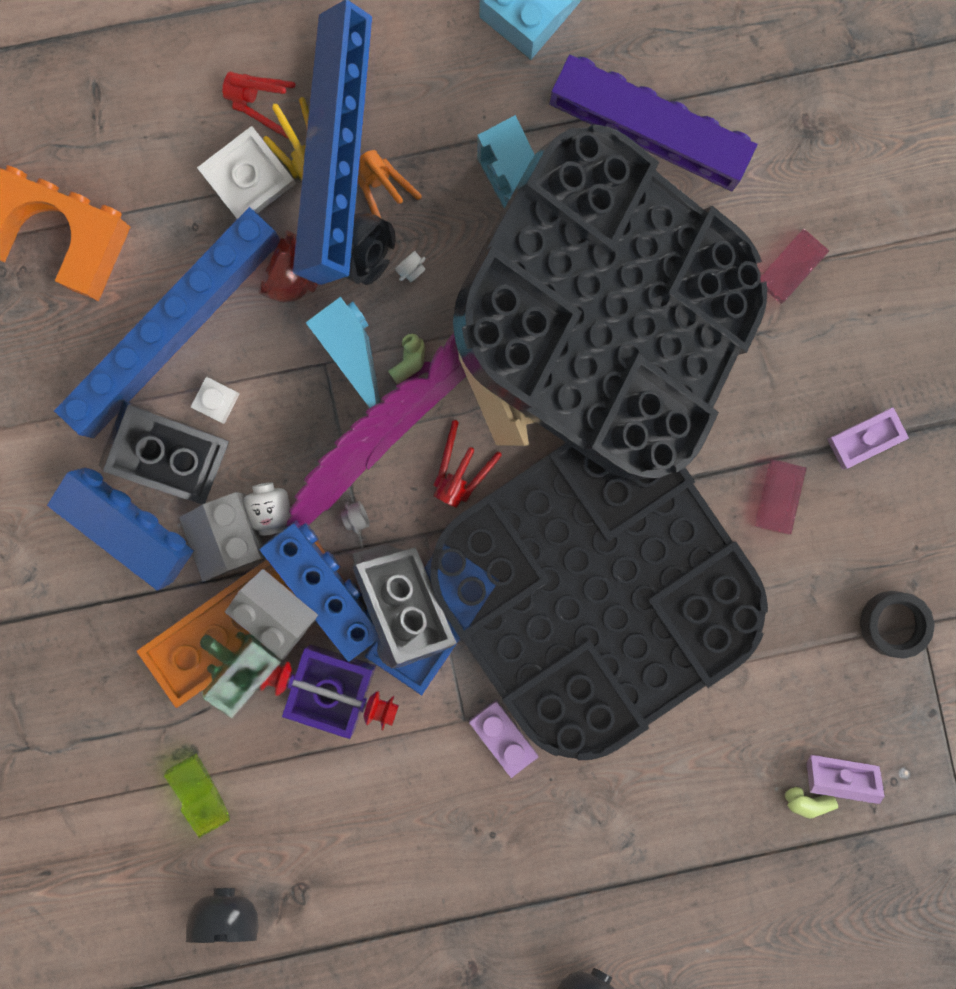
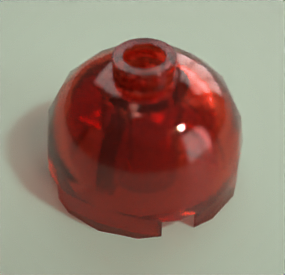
[258,230,318,303]

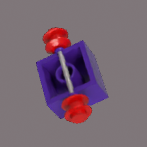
[256,644,399,739]

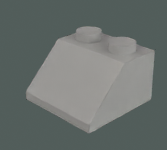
[179,492,266,582]
[225,569,318,660]

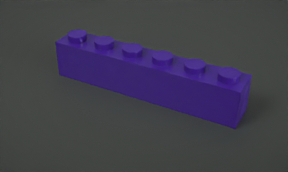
[549,54,758,192]

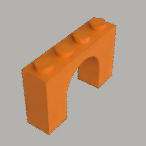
[0,165,131,302]

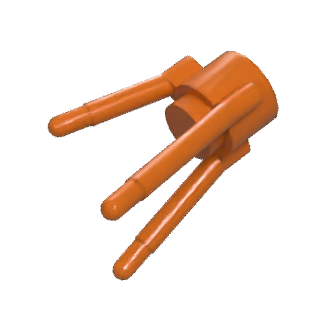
[357,150,422,218]

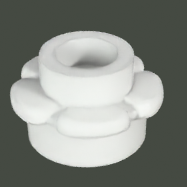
[395,251,426,283]

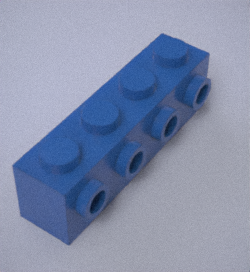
[47,467,194,591]
[259,520,379,662]

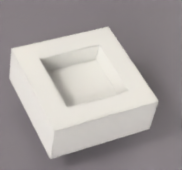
[191,377,239,424]

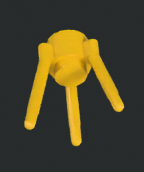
[263,97,309,181]

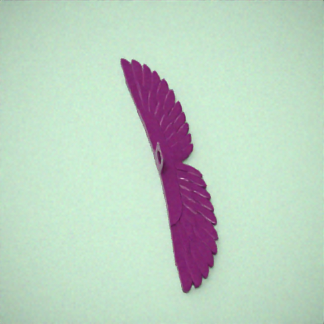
[286,333,467,526]

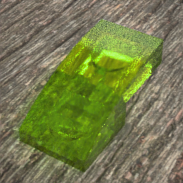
[164,753,230,838]

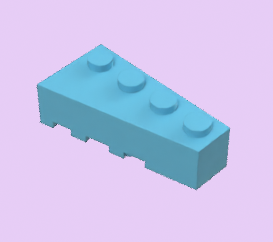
[477,115,534,208]

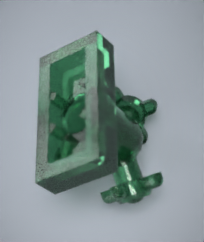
[200,632,281,718]

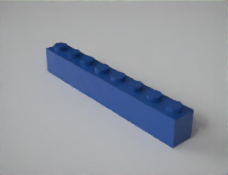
[293,0,372,285]
[54,207,282,439]

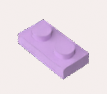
[827,408,909,470]
[469,699,539,778]
[806,755,885,804]

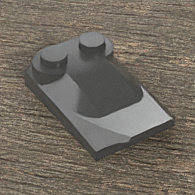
[353,544,457,669]

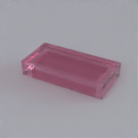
[761,228,829,304]
[755,460,807,535]

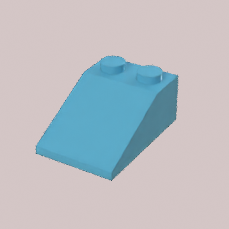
[479,0,582,60]
[306,297,381,408]

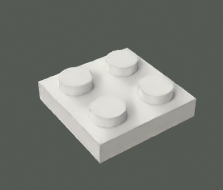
[197,126,296,219]

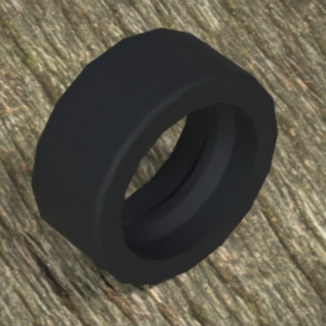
[860,591,935,659]

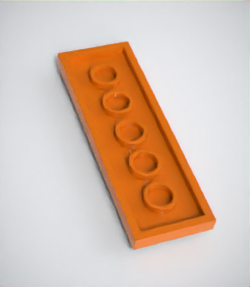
[136,540,346,708]

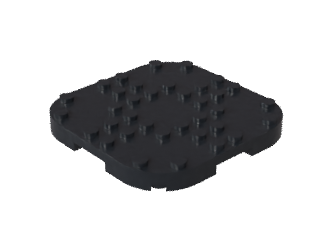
[453,124,767,479]
[431,443,768,761]

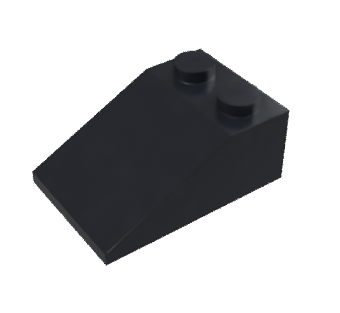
[98,400,229,505]

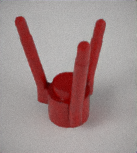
[222,71,296,140]
[433,420,502,508]

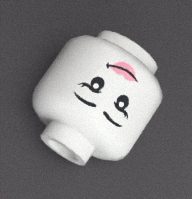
[243,482,291,535]

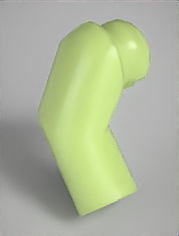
[388,334,425,385]
[785,787,838,818]

